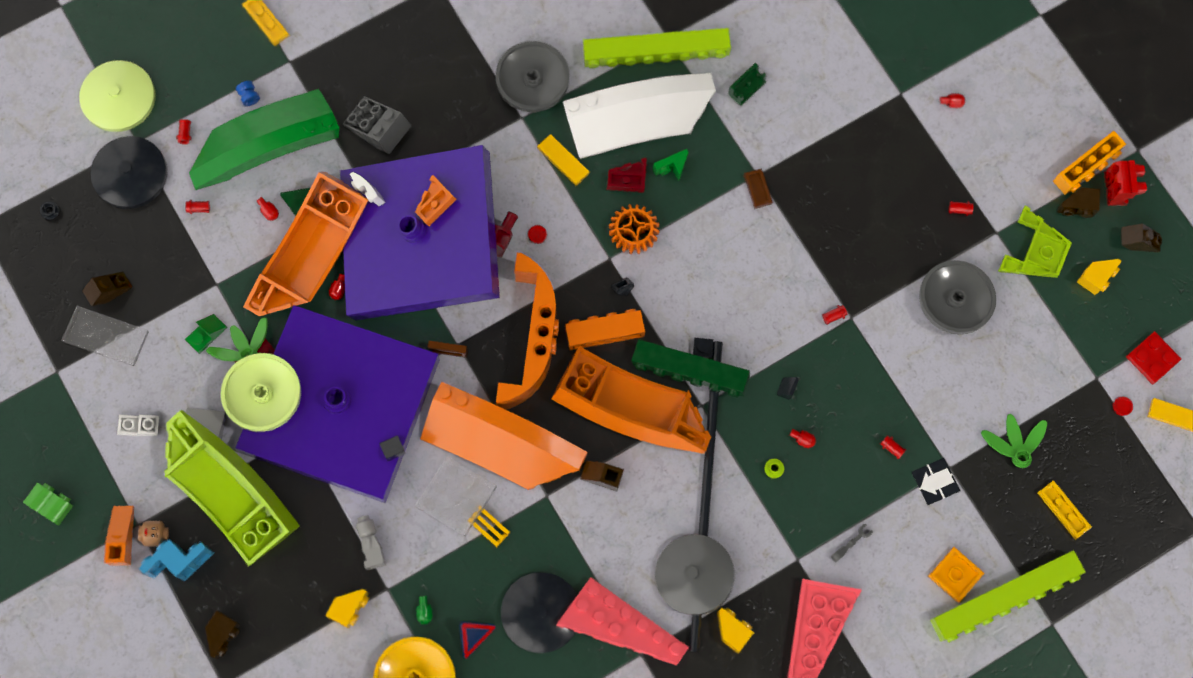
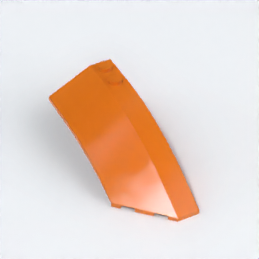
[243,172,369,316]
[552,346,711,454]
[420,382,588,490]

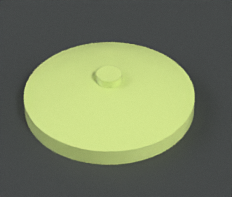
[79,61,155,132]
[221,353,301,432]

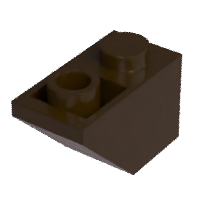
[1057,187,1100,218]
[1121,223,1162,252]
[82,272,132,306]
[580,461,624,492]
[205,610,240,659]

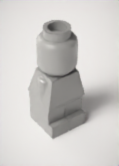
[356,515,386,570]

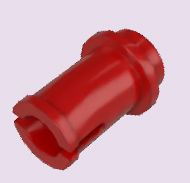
[176,119,192,144]
[185,199,210,214]
[949,201,973,216]
[822,305,848,325]
[880,435,906,459]

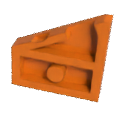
[415,175,457,226]

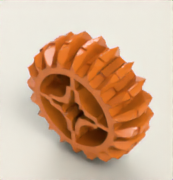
[609,204,659,254]

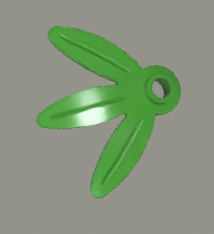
[206,317,268,361]
[981,414,1047,468]

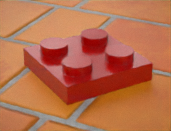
[1126,331,1182,385]

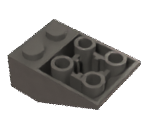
[342,96,411,154]

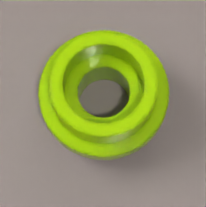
[764,459,784,479]

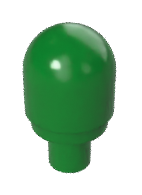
[416,596,433,625]

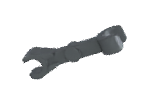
[831,524,873,562]

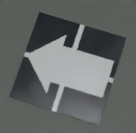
[911,458,961,505]

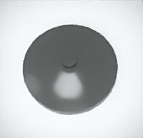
[496,41,569,112]
[919,260,996,335]
[655,534,735,615]

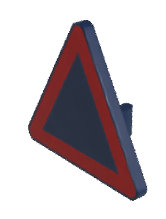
[460,621,496,659]

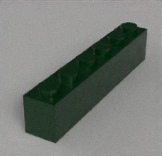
[631,339,750,398]

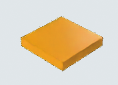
[928,547,984,603]

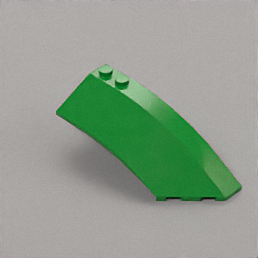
[189,89,339,191]

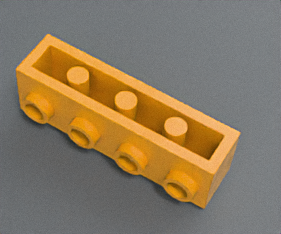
[1053,131,1126,195]

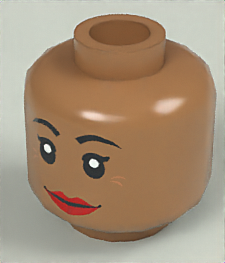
[138,521,169,547]

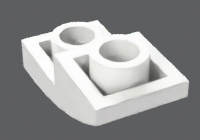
[350,172,385,206]
[117,415,159,436]

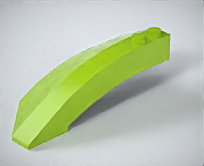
[165,410,300,566]

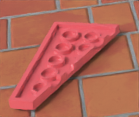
[556,577,689,665]
[787,579,861,678]

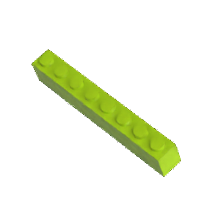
[583,28,731,68]
[930,551,1085,643]

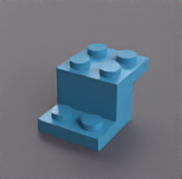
[139,540,214,581]

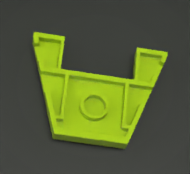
[998,205,1072,278]

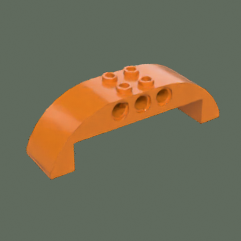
[496,252,559,410]

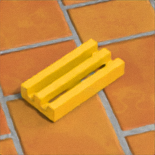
[468,506,510,547]

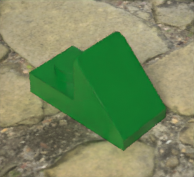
[653,149,688,181]
[185,314,227,354]

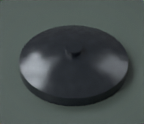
[91,136,168,209]
[501,572,577,653]

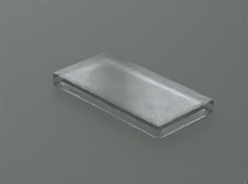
[61,306,149,366]

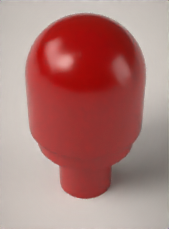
[939,93,966,108]
[256,197,279,221]
[329,274,345,300]
[789,429,816,448]

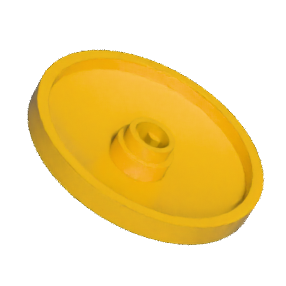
[373,637,455,678]

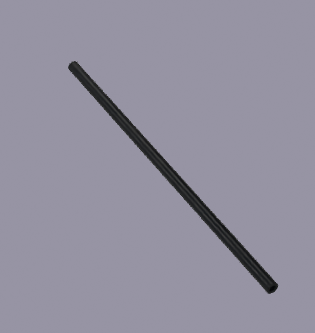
[689,341,723,652]

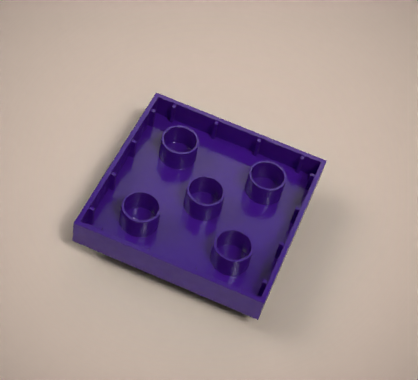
[340,145,500,321]
[235,305,440,503]

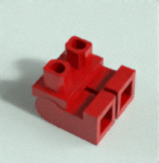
[1104,160,1147,206]

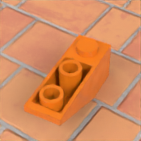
[104,506,134,566]

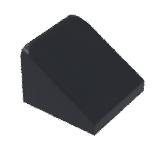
[777,377,799,400]
[380,436,406,462]

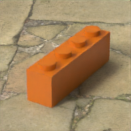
[565,309,645,350]

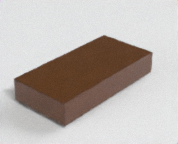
[743,169,773,209]
[428,341,468,358]

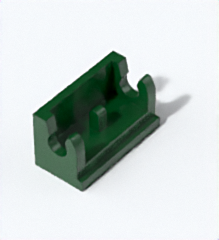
[728,63,767,106]

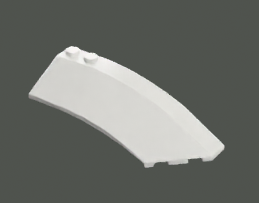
[563,73,716,159]

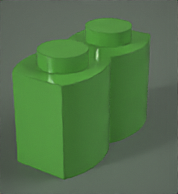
[23,483,73,526]

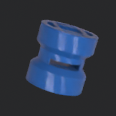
[236,81,260,106]

